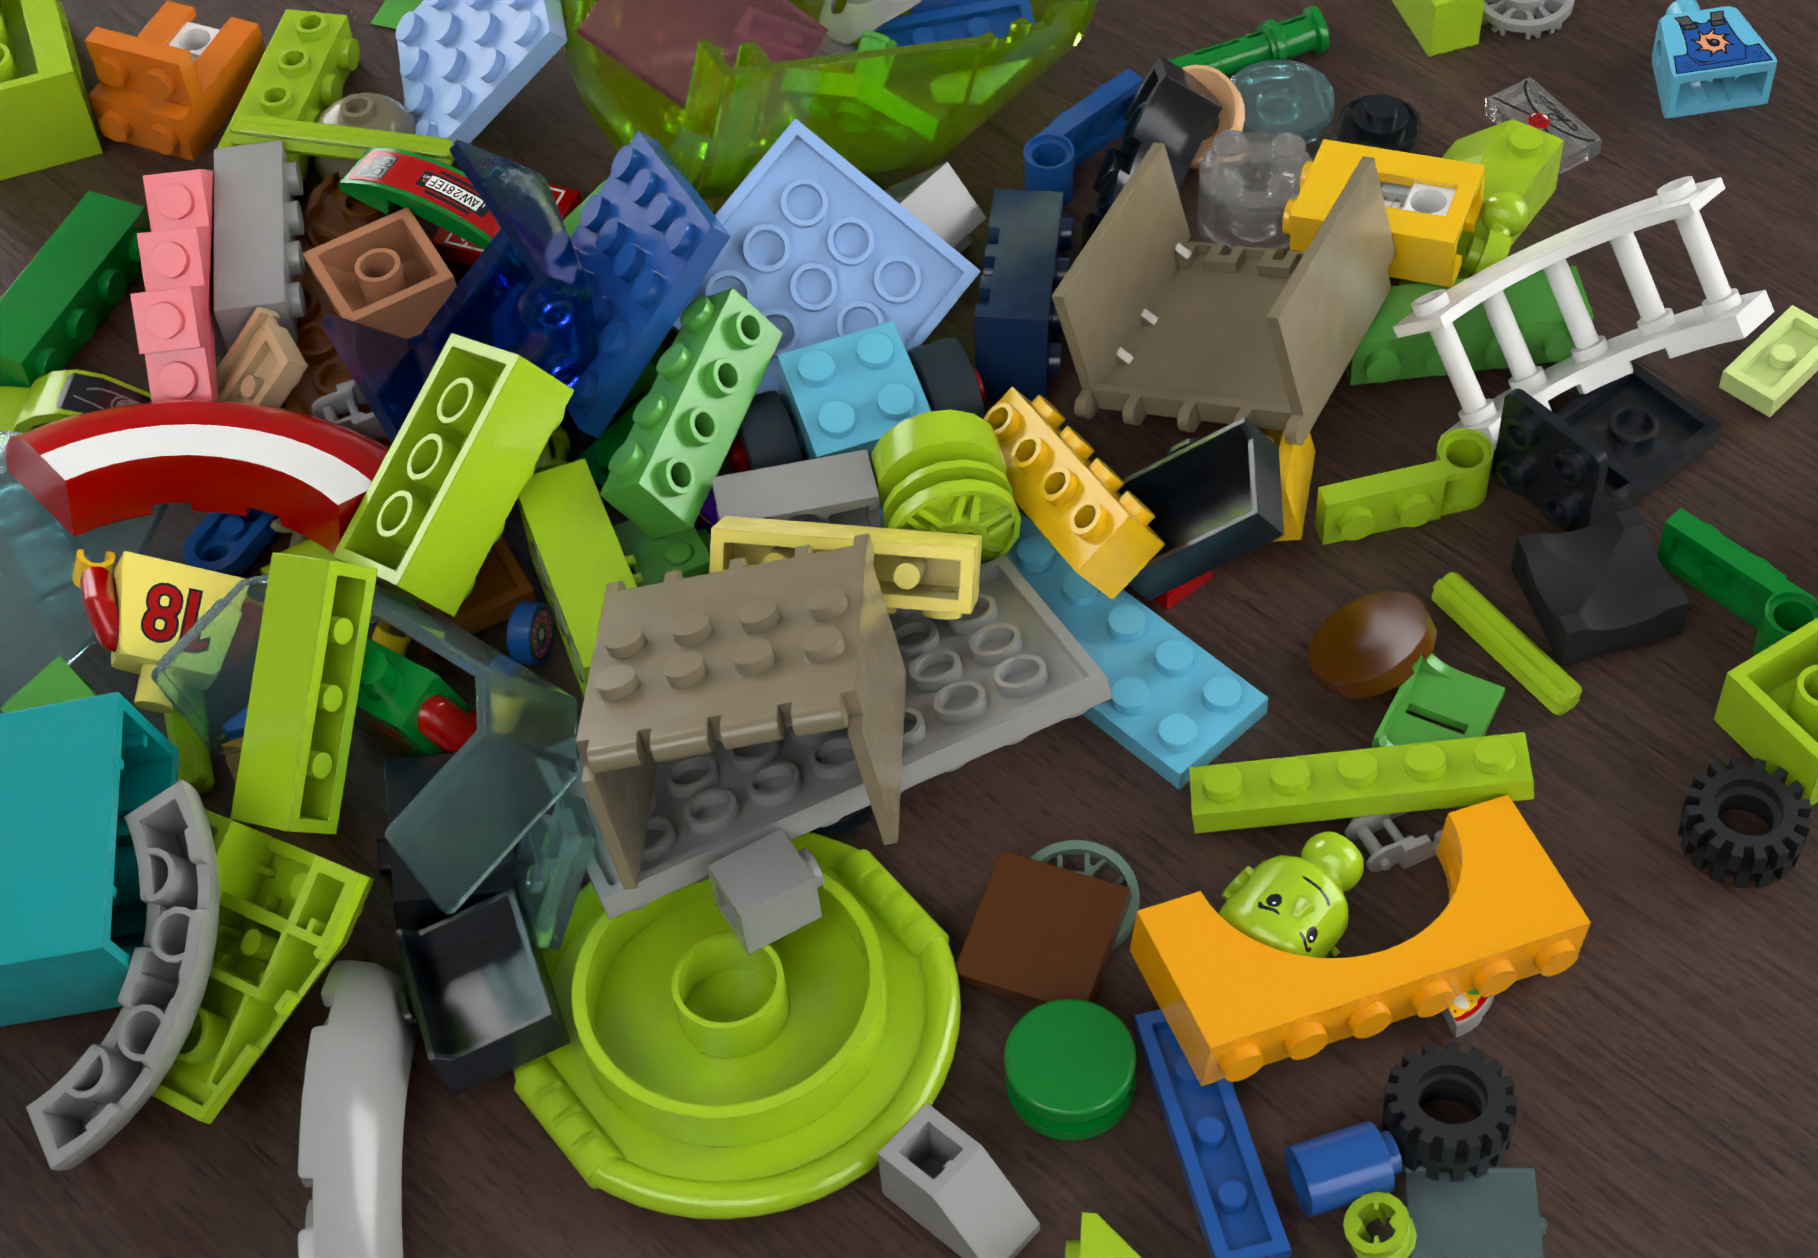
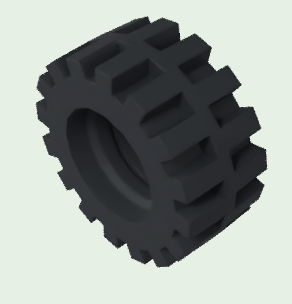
[1382,1042,1517,1182]

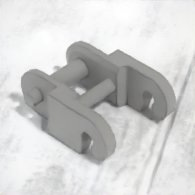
[311,375,401,439]
[1345,812,1443,872]

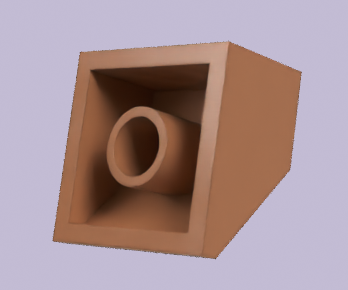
[302,207,468,348]

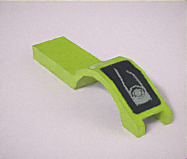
[0,369,152,446]

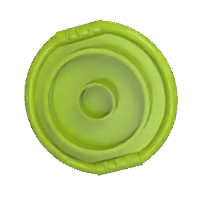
[513,832,961,1220]

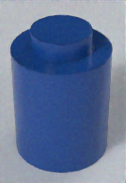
[1284,1120,1403,1218]

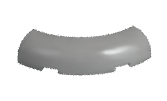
[26,779,220,1171]
[298,960,421,1258]

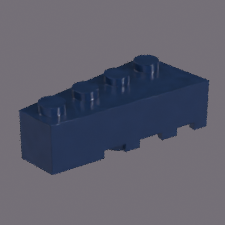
[975,189,1074,401]

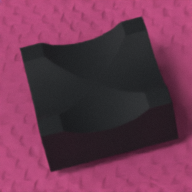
[1511,507,1690,665]

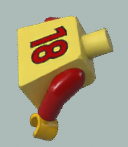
[72,549,266,713]

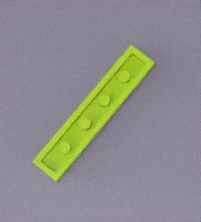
[1189,732,1534,834]

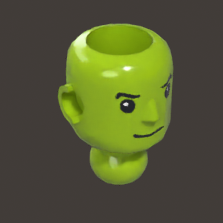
[1218,831,1364,958]

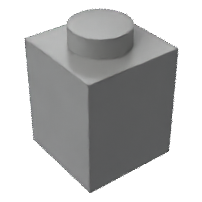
[707,828,824,955]

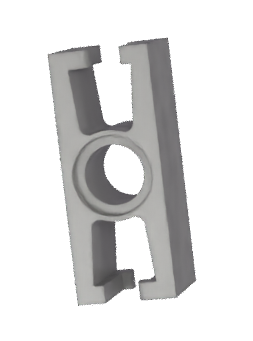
[711,449,882,528]

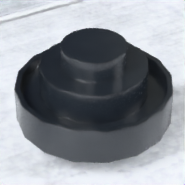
[1337,94,1422,153]

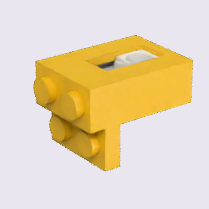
[1282,139,1485,288]

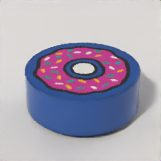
[507,601,555,665]

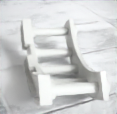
[1393,176,1774,450]

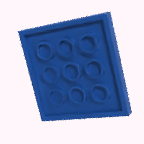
[516,130,731,439]

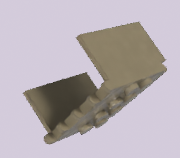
[1052,143,1396,446]
[576,533,907,890]

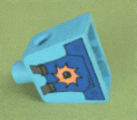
[1652,0,1778,119]

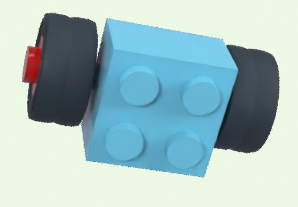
[728,321,986,473]

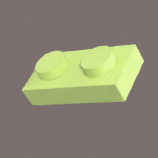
[1719,305,1818,417]

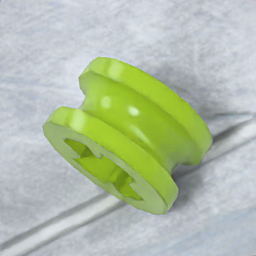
[1343,1192,1417,1258]

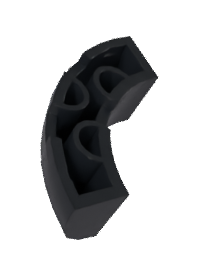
[1082,55,1223,249]

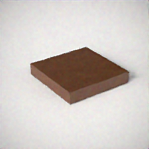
[956,850,1132,1006]

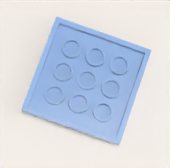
[396,0,567,161]
[671,118,981,399]

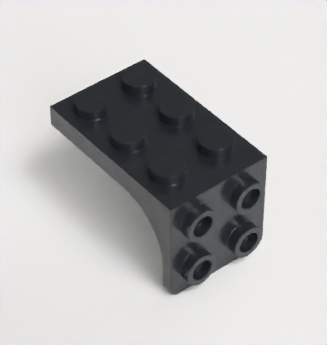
[1492,360,1723,532]

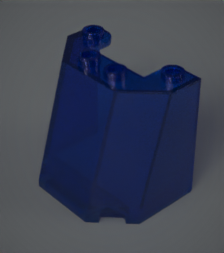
[320,139,599,443]

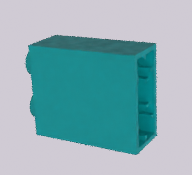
[0,692,179,1027]

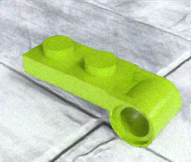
[1315,428,1494,545]

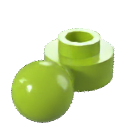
[1460,191,1529,278]

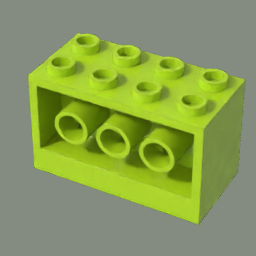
[0,0,103,181]

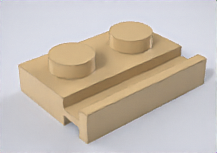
[216,307,308,408]

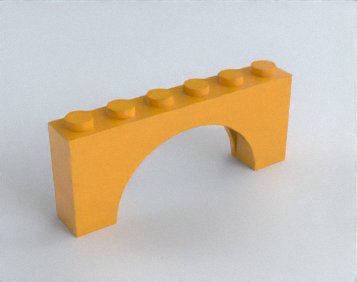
[1130,794,1591,1087]

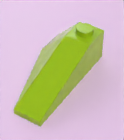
[1398,119,1564,286]

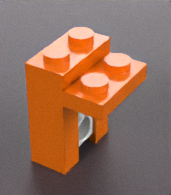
[84,0,266,161]

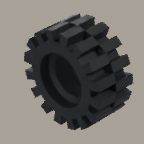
[1678,757,1812,889]

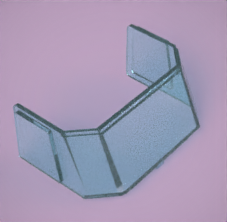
[151,574,580,915]

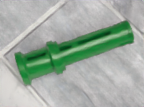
[1167,5,1330,76]

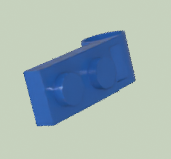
[1023,68,1144,206]

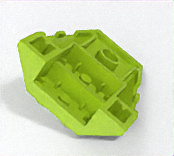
[152,808,375,1124]

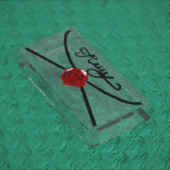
[1484,77,1602,175]

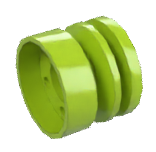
[870,409,1021,565]

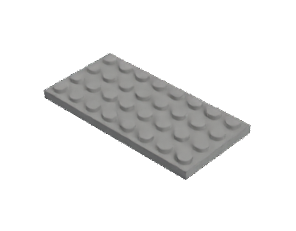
[532,555,1113,920]

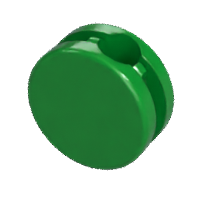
[1004,999,1136,1141]

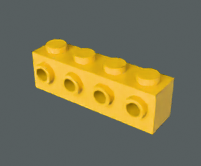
[983,386,1165,600]

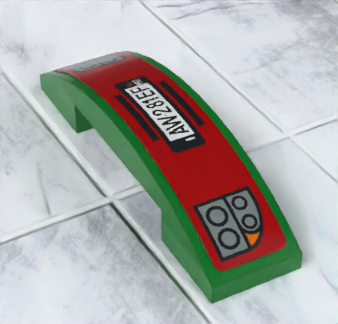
[339,147,562,291]

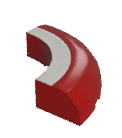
[6,400,389,554]

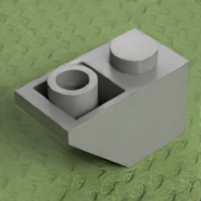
[877,1103,1040,1258]

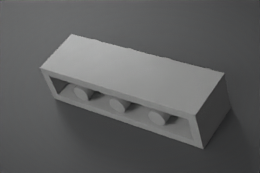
[214,140,306,351]

